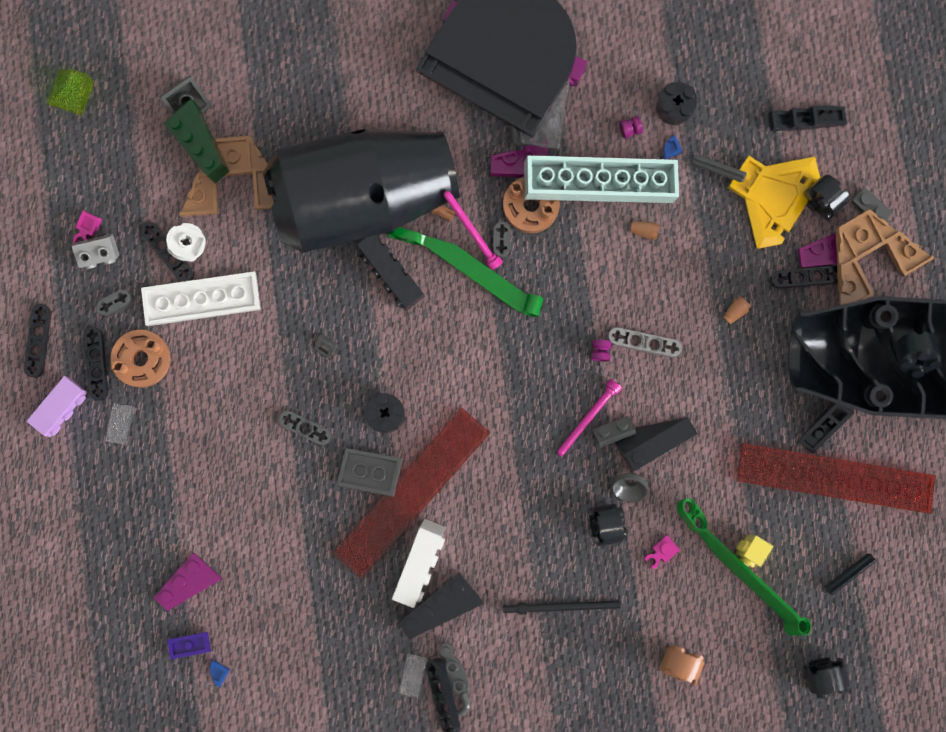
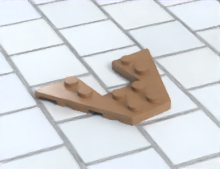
[179,136,274,217]
[835,209,934,305]

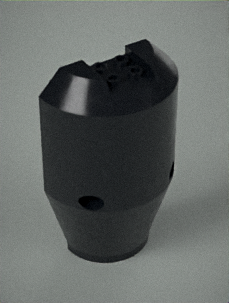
[263,128,460,253]
[788,296,946,419]

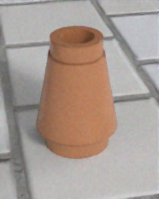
[631,221,659,240]
[723,296,751,325]

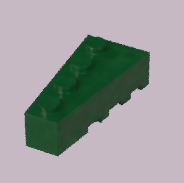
[163,99,230,184]

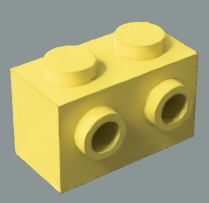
[735,535,773,567]

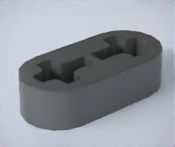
[493,221,511,258]
[96,289,133,317]

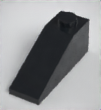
[798,402,854,453]

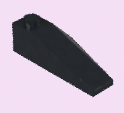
[614,417,698,472]

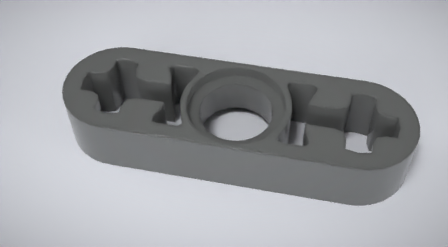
[279,411,332,445]

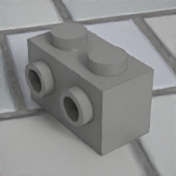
[72,234,119,269]

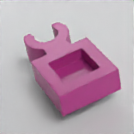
[73,211,102,242]
[644,535,680,569]

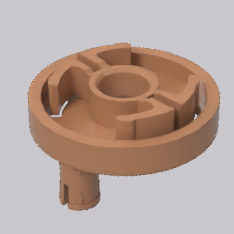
[503,177,560,233]
[111,330,171,388]

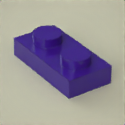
[167,632,211,660]

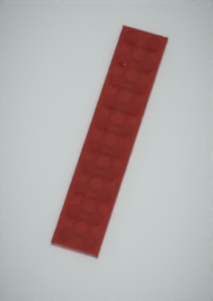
[333,408,490,579]
[737,443,936,514]

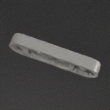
[608,328,682,358]

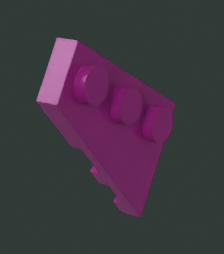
[491,141,548,178]
[798,232,858,268]
[153,553,223,611]

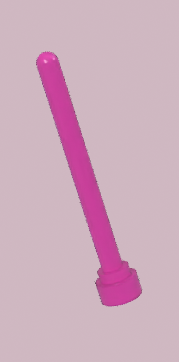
[443,191,503,270]
[557,379,622,456]

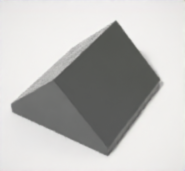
[159,75,212,114]

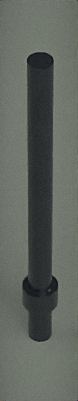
[503,601,621,615]

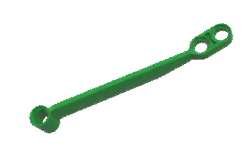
[387,227,543,317]
[676,498,811,636]

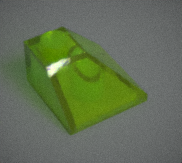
[47,69,95,116]

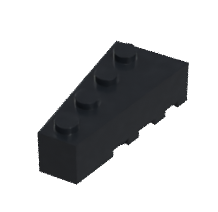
[357,234,425,311]
[398,572,484,639]

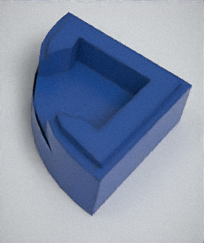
[663,135,682,160]
[210,660,230,688]

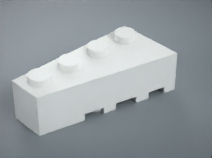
[392,519,446,608]

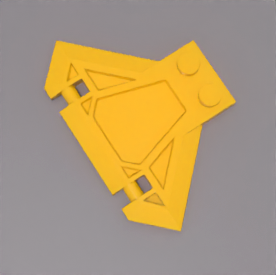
[728,156,820,249]

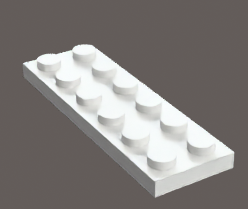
[141,272,261,326]

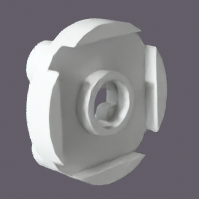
[166,223,206,262]

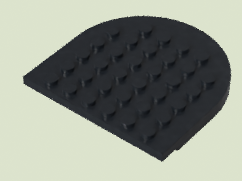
[416,0,576,138]

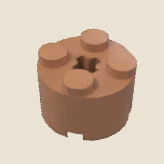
[658,645,704,686]

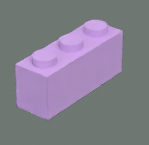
[26,376,87,437]

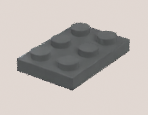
[337,448,403,497]

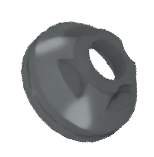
[612,472,648,502]

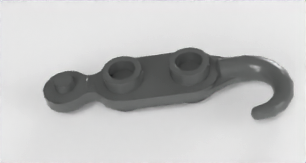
[439,642,470,716]

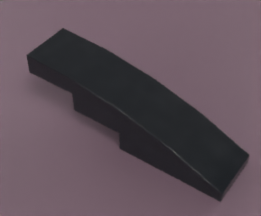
[768,106,847,131]

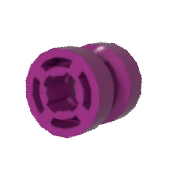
[619,116,643,139]
[591,340,611,362]

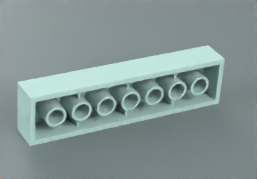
[524,156,679,203]

